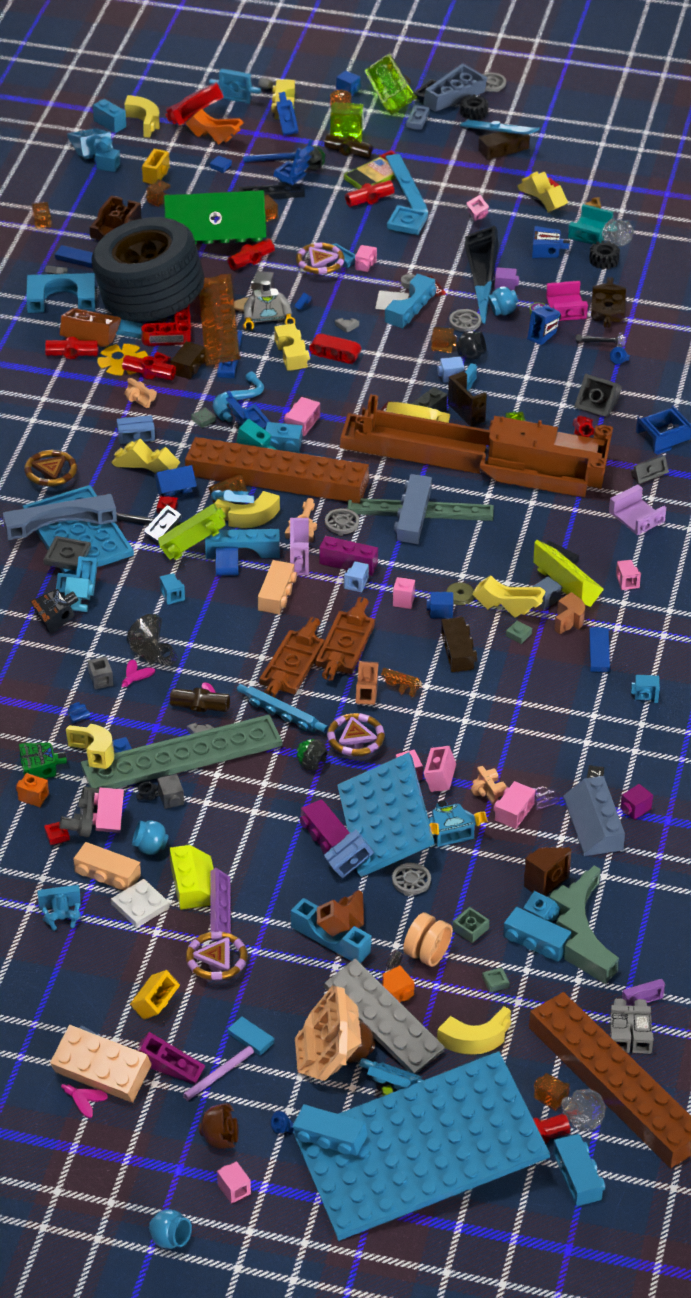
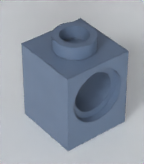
[532,577,561,610]

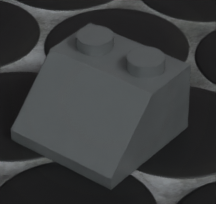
[574,374,622,417]

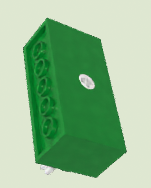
[163,191,266,244]

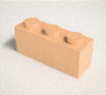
[258,560,297,615]
[74,842,141,890]

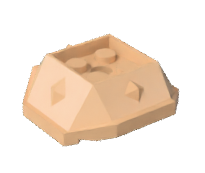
[295,985,361,1081]

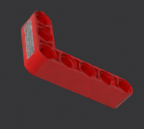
[141,305,191,346]

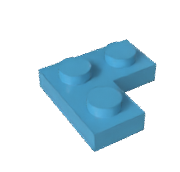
[56,556,98,596]

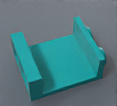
[568,204,614,245]

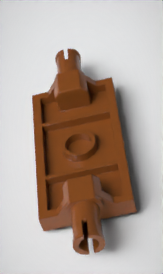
[316,597,375,681]
[259,617,325,698]

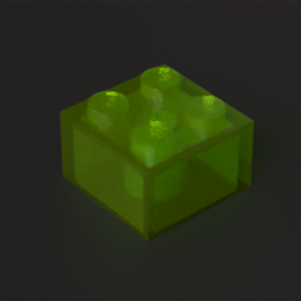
[330,102,364,141]

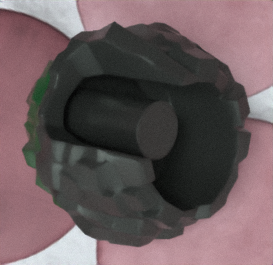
[306,145,326,171]

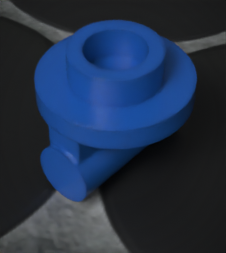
[610,347,630,364]
[67,702,90,724]
[271,1111,294,1134]

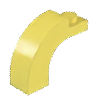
[125,95,160,138]
[386,402,450,423]
[215,491,280,528]
[66,724,115,769]
[437,1006,512,1054]

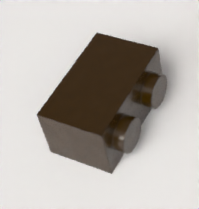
[171,341,207,380]

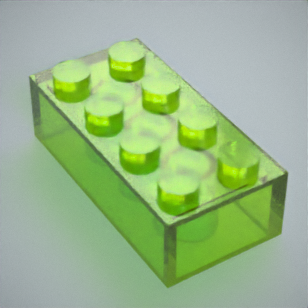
[364,53,417,115]

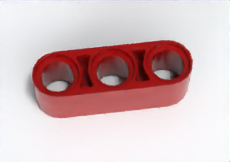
[309,334,362,364]

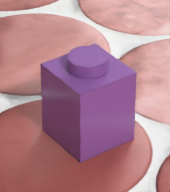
[495,268,519,291]

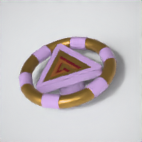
[296,243,345,274]
[327,713,385,756]
[186,931,248,981]

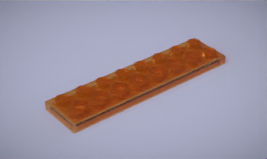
[199,273,240,366]

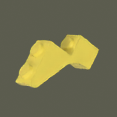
[517,171,568,212]
[111,439,180,474]
[472,576,546,618]

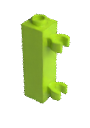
[158,503,226,560]

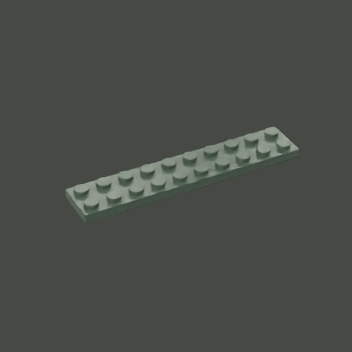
[81,715,282,789]

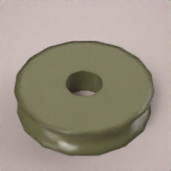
[446,582,474,605]

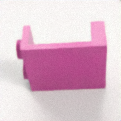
[546,281,588,321]

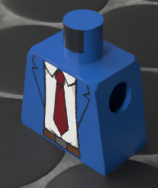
[532,226,570,258]
[527,306,562,345]

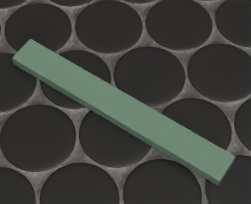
[347,498,494,521]

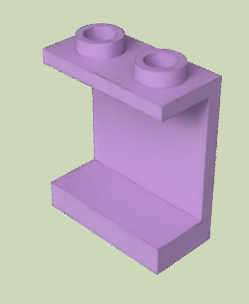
[609,485,666,535]
[290,518,309,575]

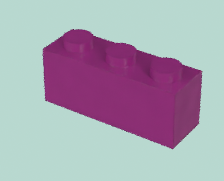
[319,536,378,576]
[300,799,350,854]

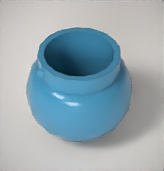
[488,287,519,316]
[132,820,168,855]
[149,1209,192,1249]

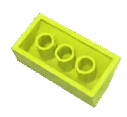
[533,540,604,607]

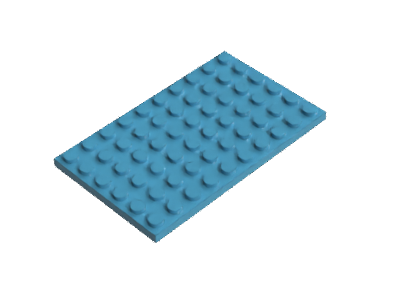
[293,1051,550,1241]

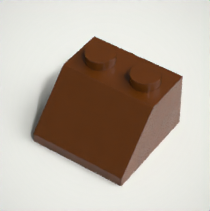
[524,847,572,896]

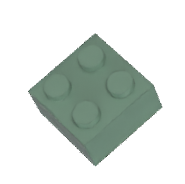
[452,907,490,943]

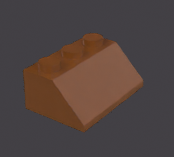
[59,308,121,347]

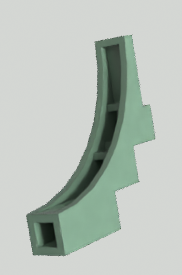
[549,865,619,984]

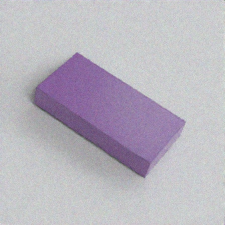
[622,979,665,1006]

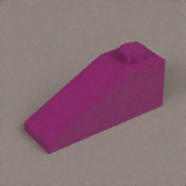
[136,1032,205,1085]

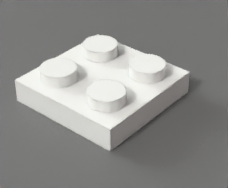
[111,879,170,928]

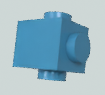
[524,891,561,923]

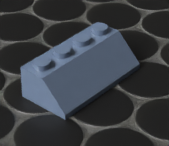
[563,776,625,856]

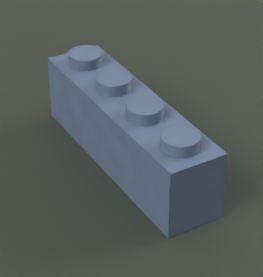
[394,474,432,544]

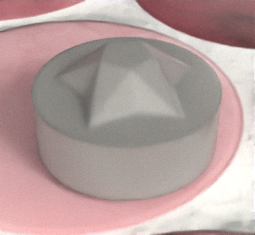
[258,78,274,89]
[401,274,415,289]

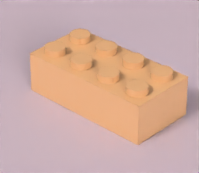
[50,1025,152,1103]

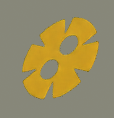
[97,344,148,375]

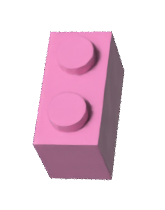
[284,397,320,436]
[424,746,456,792]
[493,781,536,829]
[92,787,124,833]

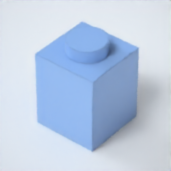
[437,357,464,383]

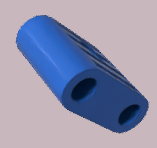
[216,547,238,576]

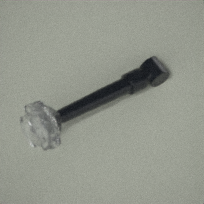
[575,332,626,347]

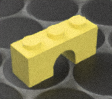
[272,80,295,119]
[274,323,310,371]

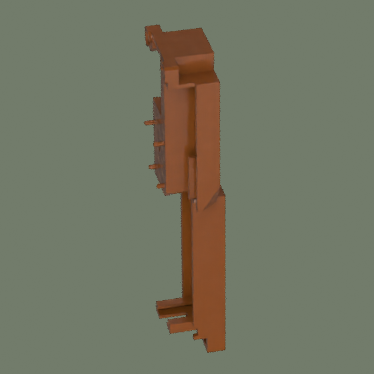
[340,394,613,497]

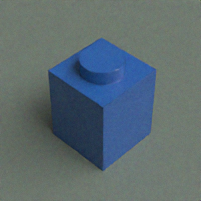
[336,70,361,96]
[426,592,453,619]

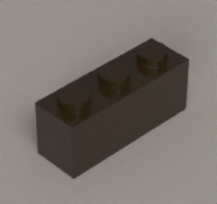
[478,131,530,160]
[441,617,477,672]

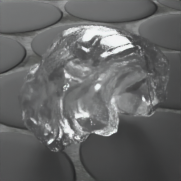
[602,219,634,247]
[561,1089,606,1131]

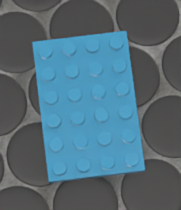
[23,485,134,574]
[337,752,435,877]

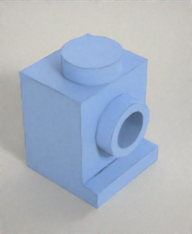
[344,561,369,593]

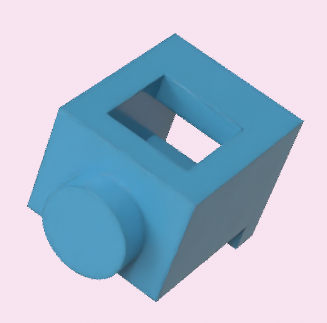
[160,573,185,605]
[631,675,660,703]

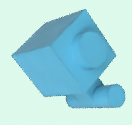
[65,577,94,612]

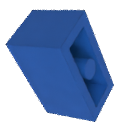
[154,465,197,497]

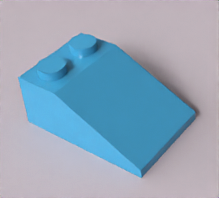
[67,128,113,159]

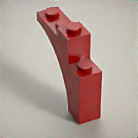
[165,82,224,126]

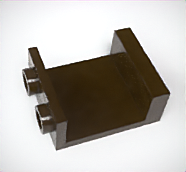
[448,371,487,427]

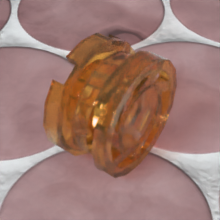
[330,90,352,112]

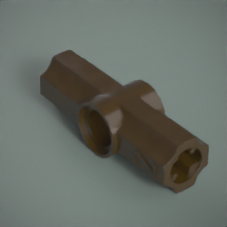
[324,133,373,158]
[169,688,230,712]

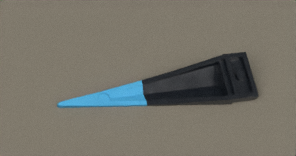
[465,225,499,324]

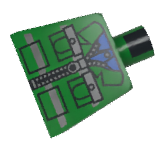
[19,743,67,779]

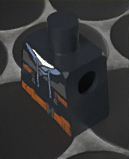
[30,589,79,634]

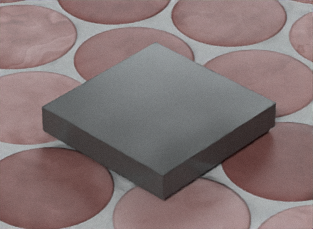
[43,536,91,571]

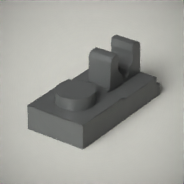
[631,455,669,484]

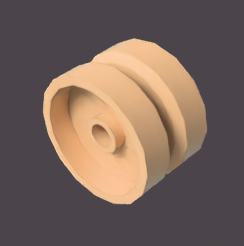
[403,913,453,967]

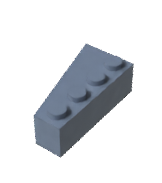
[423,64,487,112]

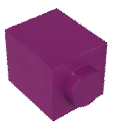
[620,784,653,820]

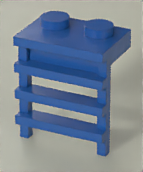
[273,139,314,185]
[226,390,270,430]

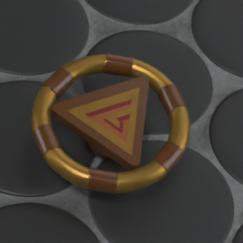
[24,450,77,487]

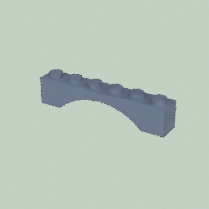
[3,494,117,540]

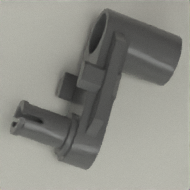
[59,786,99,837]

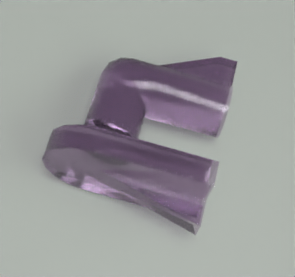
[532,786,560,809]

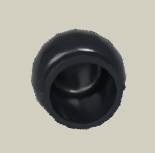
[456,331,487,360]

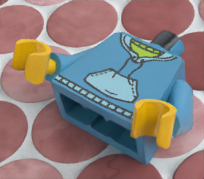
[429,800,488,847]

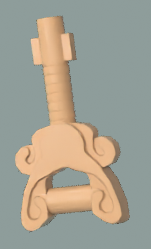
[285,498,317,542]

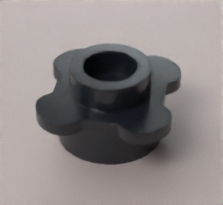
[136,782,158,801]

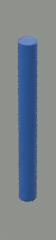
[243,153,296,162]

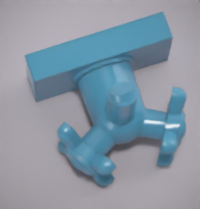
[37,885,81,931]

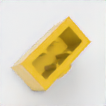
[142,149,170,185]
[130,970,180,1019]

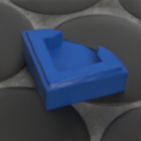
[294,292,312,309]

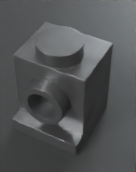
[88,657,113,690]

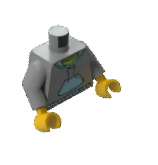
[243,281,295,330]

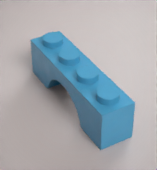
[385,274,437,329]
[205,529,280,559]
[291,898,371,963]

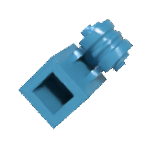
[94,136,120,172]

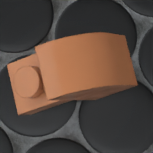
[555,592,585,634]
[355,661,379,705]

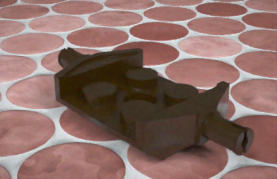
[591,277,626,328]

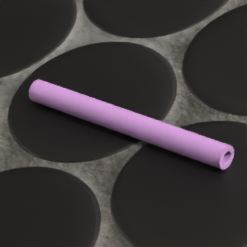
[183,1046,254,1101]

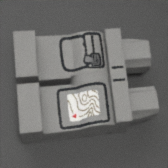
[610,999,653,1054]

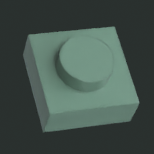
[506,621,533,644]

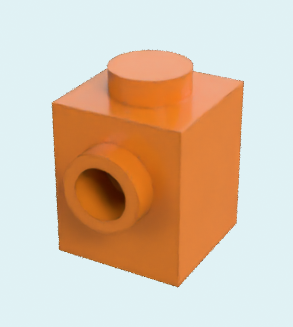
[16,773,49,807]

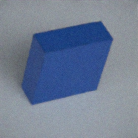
[210,156,232,173]

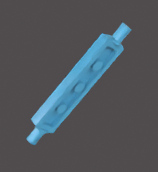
[237,684,328,733]

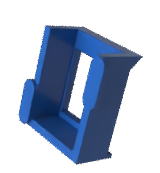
[636,406,691,454]

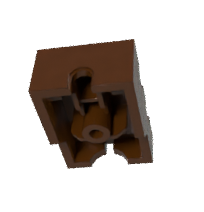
[89,195,141,241]

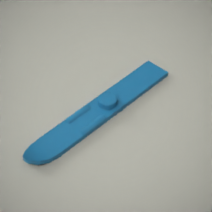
[460,120,540,134]
[386,154,428,212]

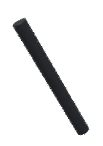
[116,513,183,528]

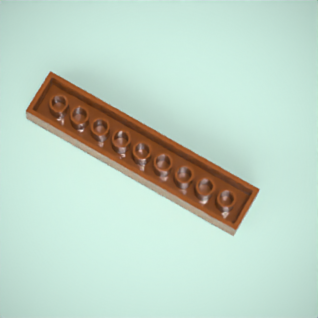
[185,437,369,504]
[529,992,691,1169]

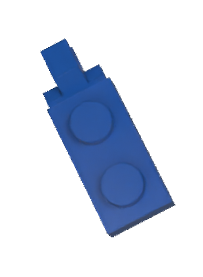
[276,92,299,136]

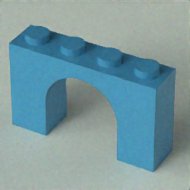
[26,273,95,313]

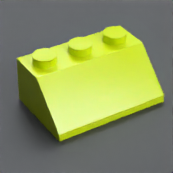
[170,845,214,910]

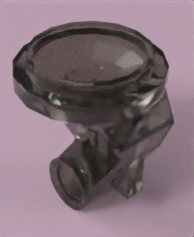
[126,613,178,666]

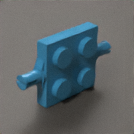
[209,69,261,104]
[359,1058,424,1090]

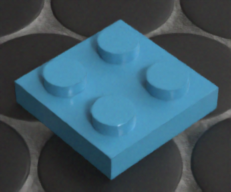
[387,205,428,235]

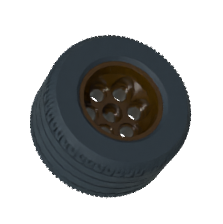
[92,217,204,322]

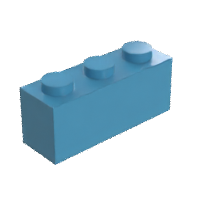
[503,907,572,962]
[293,1105,368,1156]
[553,1134,605,1206]

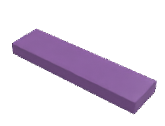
[210,868,231,934]

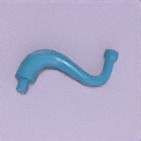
[212,371,264,422]

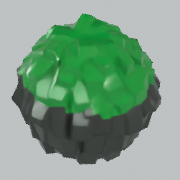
[296,739,328,770]

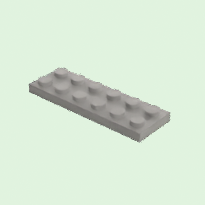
[323,959,445,1074]

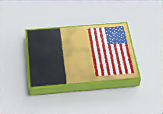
[344,157,396,189]

